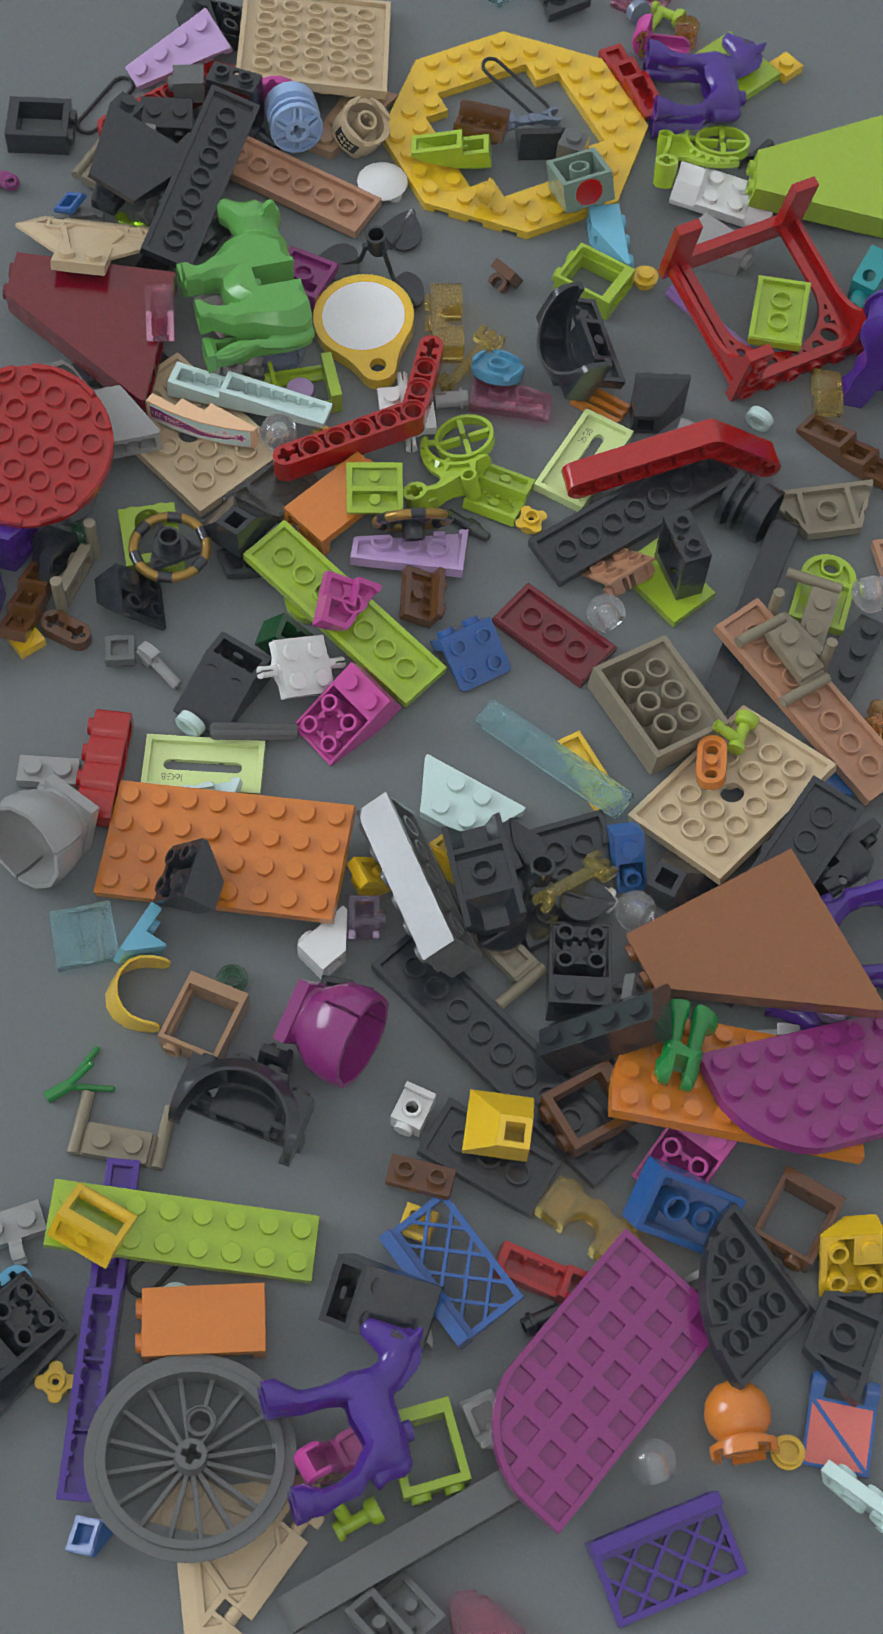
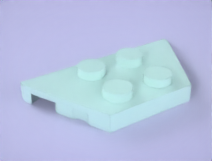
[420,754,526,831]

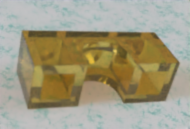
[425,283,465,363]
[535,1175,640,1262]

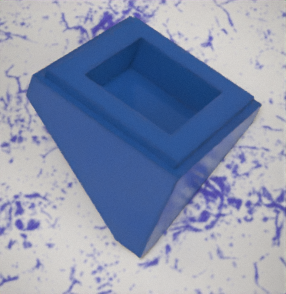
[53,192,87,215]
[65,1515,113,1557]

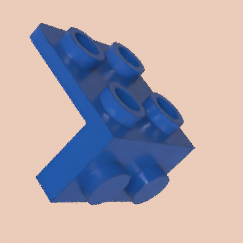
[430,615,511,691]

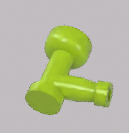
[650,0,687,32]
[712,710,760,755]
[331,1495,386,1543]

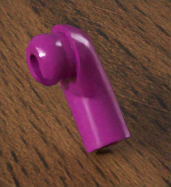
[0,170,20,191]

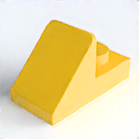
[346,857,392,902]

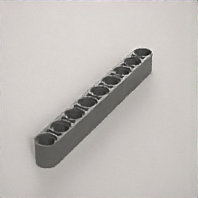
[276,1469,521,1634]

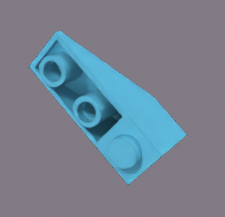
[586,204,634,268]

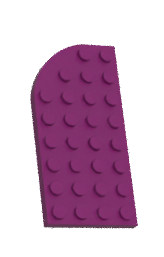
[699,1017,883,1155]
[491,1228,709,1534]

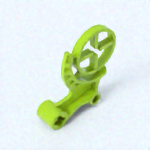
[653,125,750,189]
[403,414,495,509]

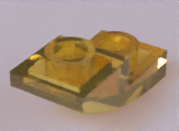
[811,368,843,418]

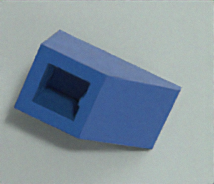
[606,821,647,893]

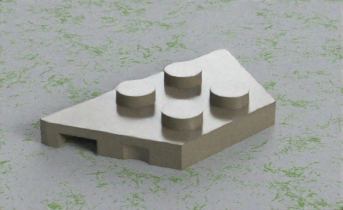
[779,479,874,540]

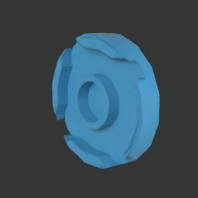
[471,349,525,386]

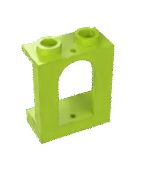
[264,352,342,421]
[118,502,185,572]

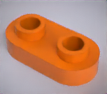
[696,735,727,790]

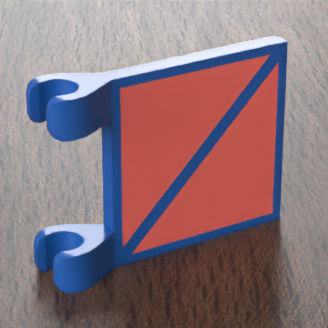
[801,1370,881,1479]

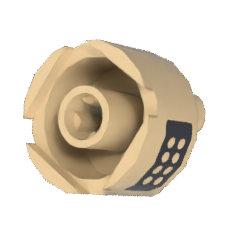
[331,96,390,159]

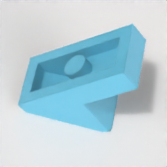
[113,902,167,964]

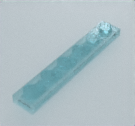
[475,698,634,820]

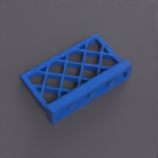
[378,1197,524,1349]

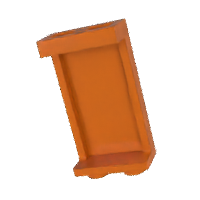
[284,451,373,556]
[135,1283,267,1363]

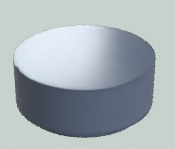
[626,0,651,25]

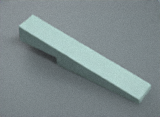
[167,362,333,428]

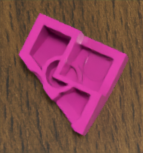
[312,570,382,631]

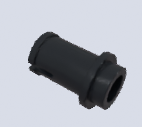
[248,126,280,150]
[520,1302,560,1338]

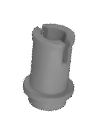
[435,387,468,409]

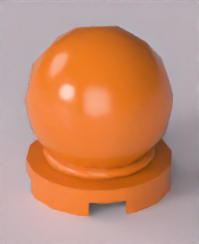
[704,1380,780,1466]

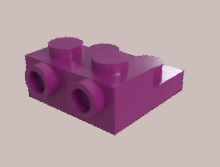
[288,246,339,312]

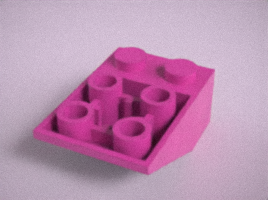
[295,662,402,766]
[632,1128,739,1182]

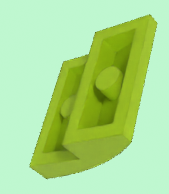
[346,462,403,514]
[462,463,536,527]

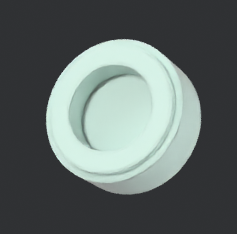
[745,406,774,432]
[175,710,206,737]

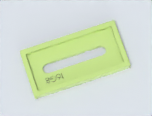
[533,408,634,512]
[141,734,266,795]

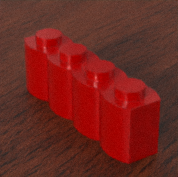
[76,709,134,827]

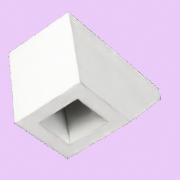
[297,906,347,979]

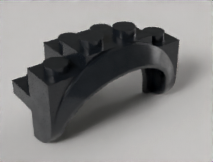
[536,282,626,401]
[168,1052,314,1167]

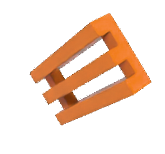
[570,388,631,424]

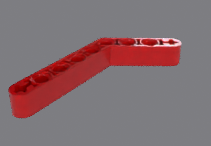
[273,335,443,482]
[561,419,781,499]

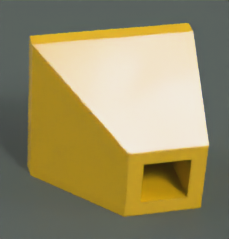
[462,1089,534,1162]
[818,1214,883,1297]

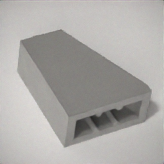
[696,212,755,277]
[94,385,163,459]

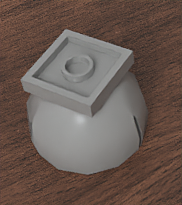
[0,773,100,889]

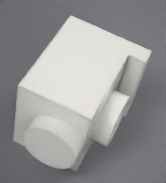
[390,1081,436,1137]

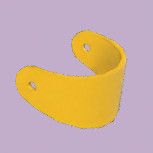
[105,955,171,1033]

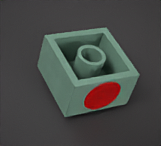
[546,147,615,213]

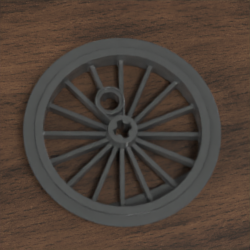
[84,1355,297,1563]

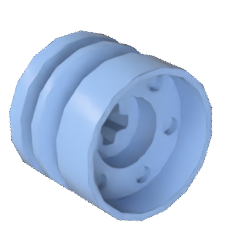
[264,81,323,153]

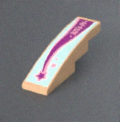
[146,393,258,448]

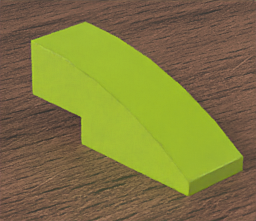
[411,129,492,169]

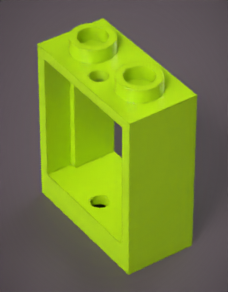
[552,242,636,321]
[397,1396,472,1506]

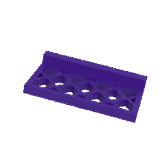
[584,1490,748,1628]

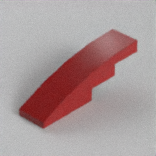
[598,43,660,120]

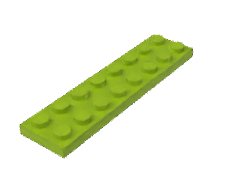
[243,520,447,708]
[43,1179,319,1284]

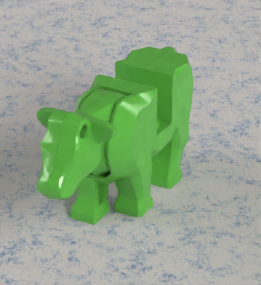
[176,198,315,374]

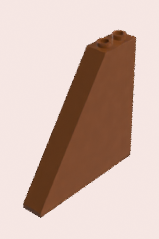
[624,849,883,1019]

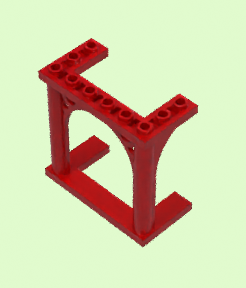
[658,176,867,402]

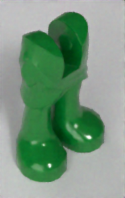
[654,999,719,1092]

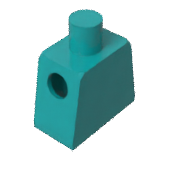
[847,244,883,308]

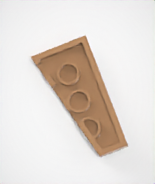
[309,91,398,160]

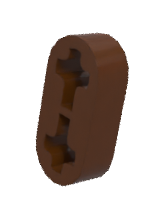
[40,609,92,651]

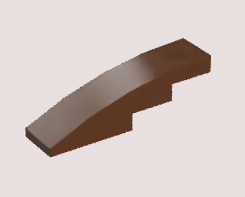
[796,413,883,490]
[0,561,60,643]

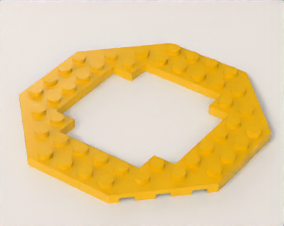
[382,31,648,240]

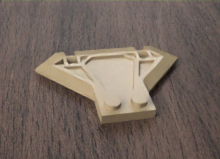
[15,216,150,276]
[150,1474,324,1634]

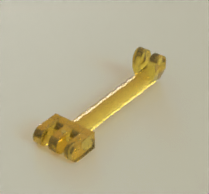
[438,324,506,392]
[532,849,619,914]

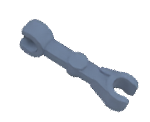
[507,107,562,132]

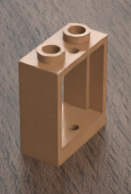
[158,970,250,1059]

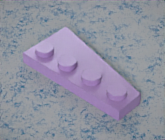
[125,8,233,91]
[350,529,468,578]

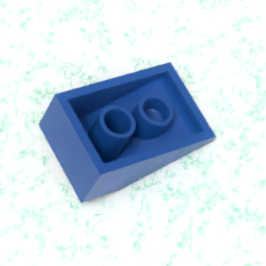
[622,1155,746,1254]

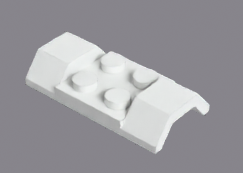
[668,161,773,227]

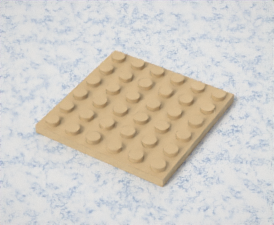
[235,0,391,100]

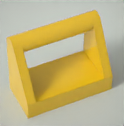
[47,1182,138,1269]

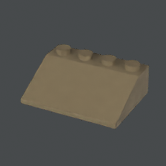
[587,635,730,776]

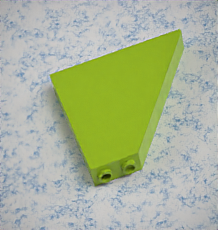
[745,115,883,238]

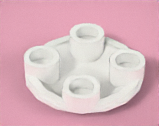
[357,162,408,203]

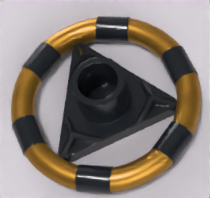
[372,507,454,542]
[128,511,212,583]

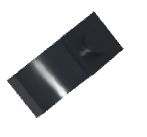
[31,525,78,583]

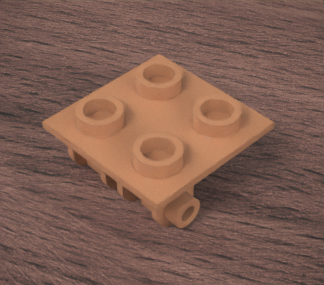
[581,548,656,599]

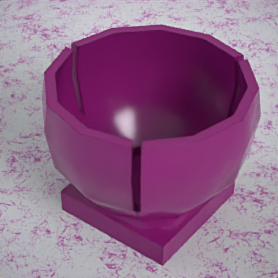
[273,979,389,1088]

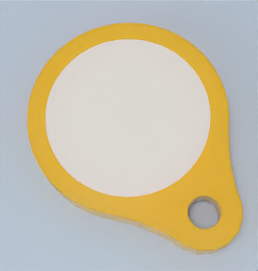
[313,274,415,390]

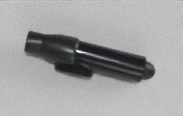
[446,509,491,542]

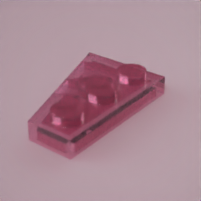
[468,375,552,422]

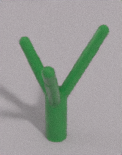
[44,1046,115,1103]

